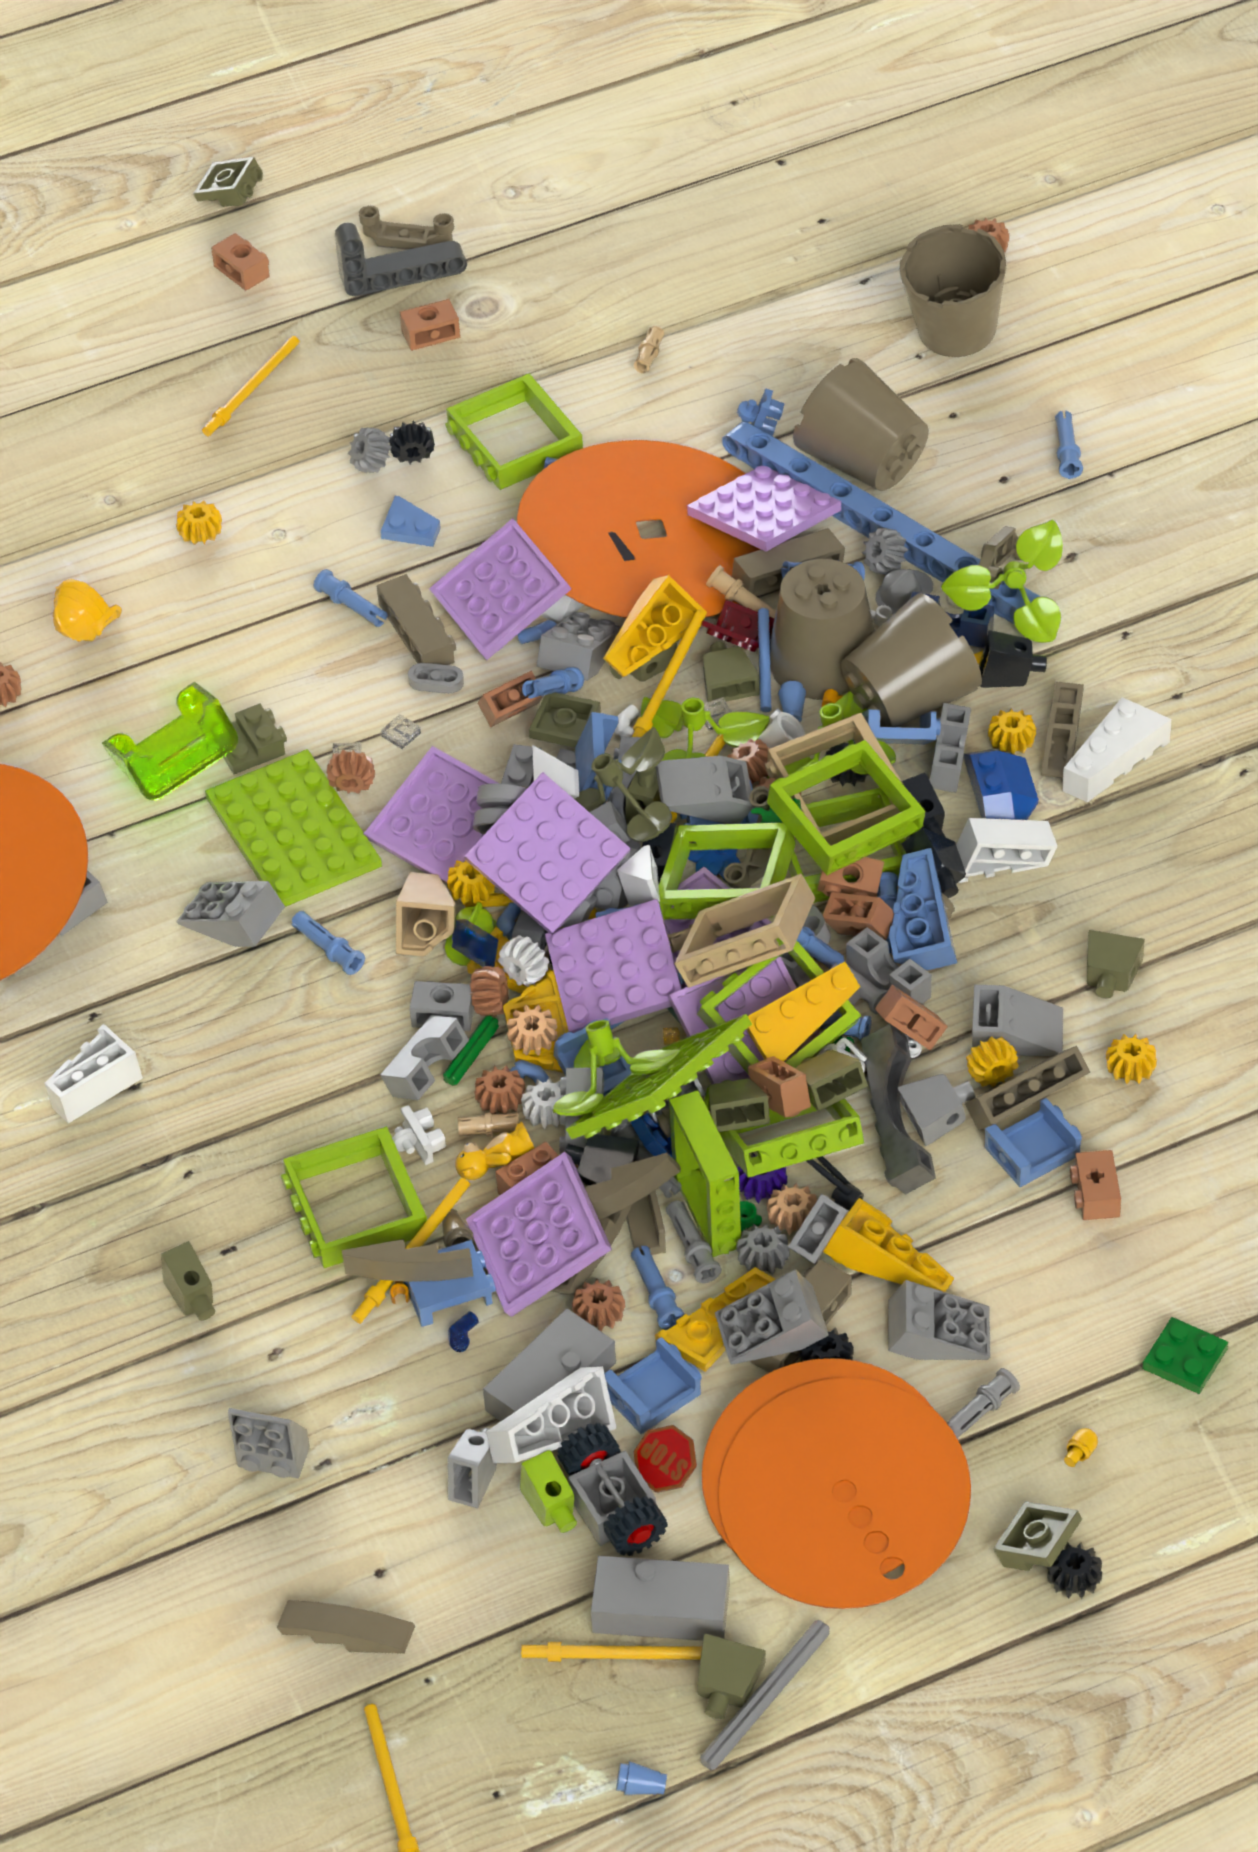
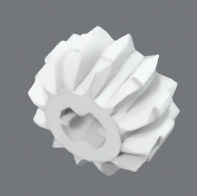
[498,935,549,987]
[521,1077,565,1130]

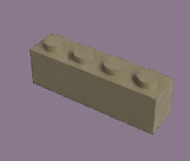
[732,528,845,596]
[377,574,456,665]
[965,1046,1091,1130]
[750,1259,852,1373]

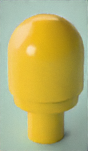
[1064,1428,1098,1467]

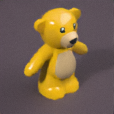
[455,1122,534,1180]

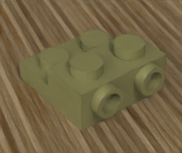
[193,157,263,207]
[529,692,601,748]
[210,703,287,774]
[994,1501,1082,1571]

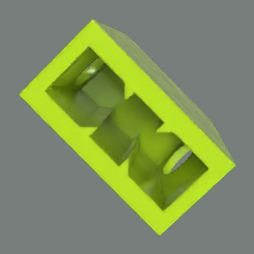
[520,1449,577,1533]

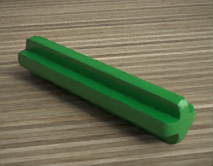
[443,1015,499,1086]

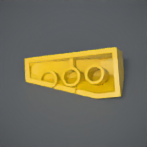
[603,575,707,677]
[823,1198,955,1292]

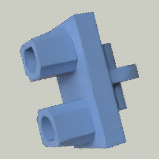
[737,388,784,436]

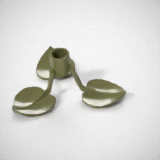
[575,727,672,842]

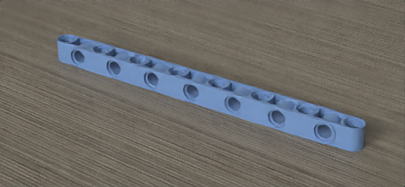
[722,421,1040,625]

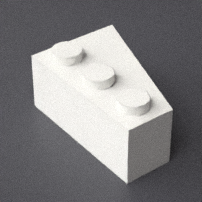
[956,818,1057,883]
[45,1024,143,1124]

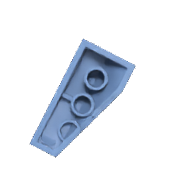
[889,848,957,970]

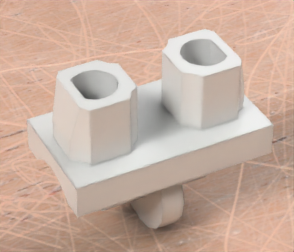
[392,1105,446,1165]

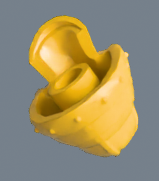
[53,579,122,642]

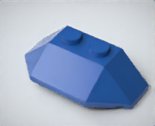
[963,749,1039,820]

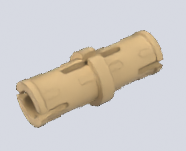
[634,326,664,373]
[458,1112,519,1136]

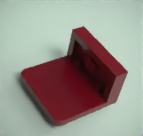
[701,600,774,652]

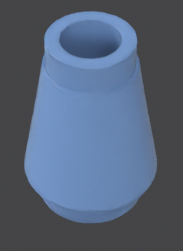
[778,681,806,722]
[616,1761,667,1795]

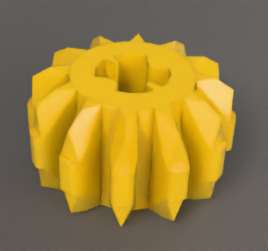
[176,500,222,545]
[988,708,1036,755]
[447,860,495,906]
[1106,1033,1157,1084]
[966,1036,1019,1087]

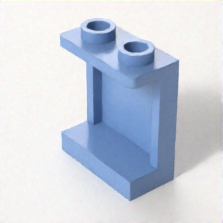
[862,710,941,745]
[575,712,621,805]
[553,1018,632,1096]
[985,1098,1082,1187]
[403,1240,496,1327]
[604,1337,702,1434]

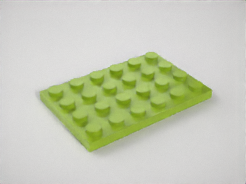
[205,749,382,907]
[566,1014,752,1139]

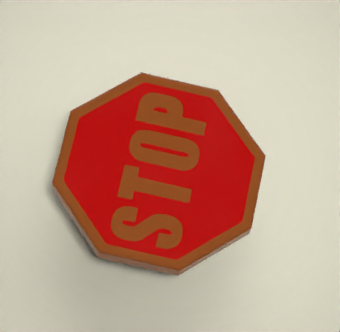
[633,1425,697,1493]

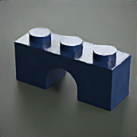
[910,591,994,648]

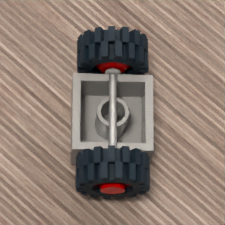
[557,1423,668,1556]

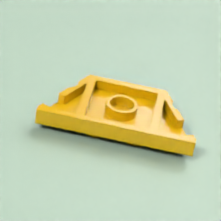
[503,970,569,1073]

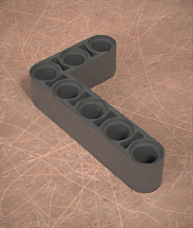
[335,223,467,296]

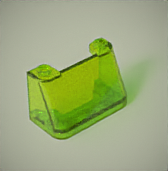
[102,681,239,801]

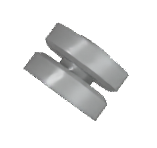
[473,784,527,834]

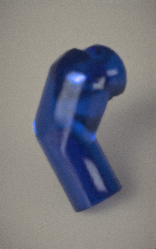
[448,1311,479,1352]

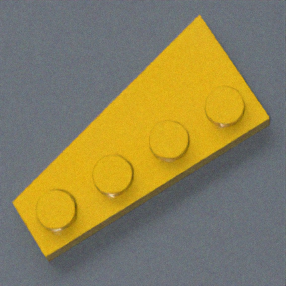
[746,961,860,1062]
[655,1267,776,1372]

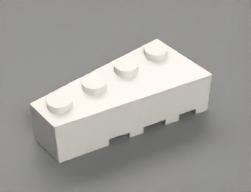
[1063,697,1171,802]
[486,1367,617,1463]

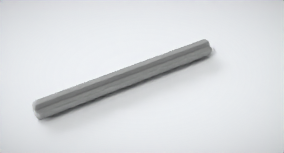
[700,1620,830,1770]

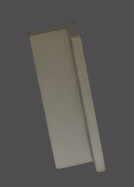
[626,1190,666,1256]

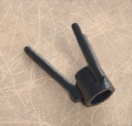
[806,1156,864,1212]

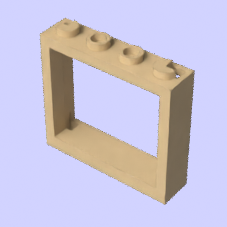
[765,713,903,846]
[674,874,815,988]

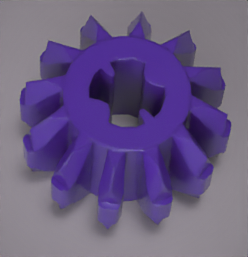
[737,1152,788,1204]

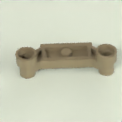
[359,205,454,249]
[979,526,1021,590]
[724,786,772,889]

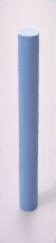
[758,608,772,712]

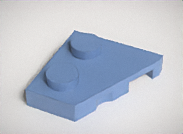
[381,496,441,547]

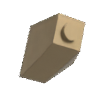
[396,872,455,957]

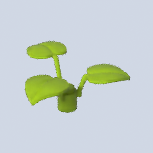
[941,519,1063,643]
[767,691,896,779]
[641,697,770,761]
[552,1020,682,1116]

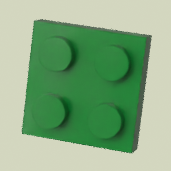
[1143,1317,1229,1395]

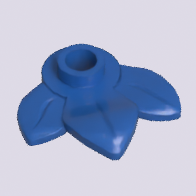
[688,849,741,881]

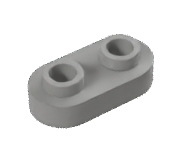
[408,663,464,694]

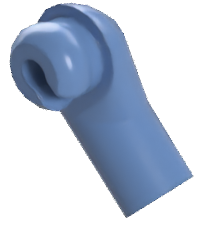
[518,620,557,644]
[497,902,521,940]
[510,1060,549,1083]

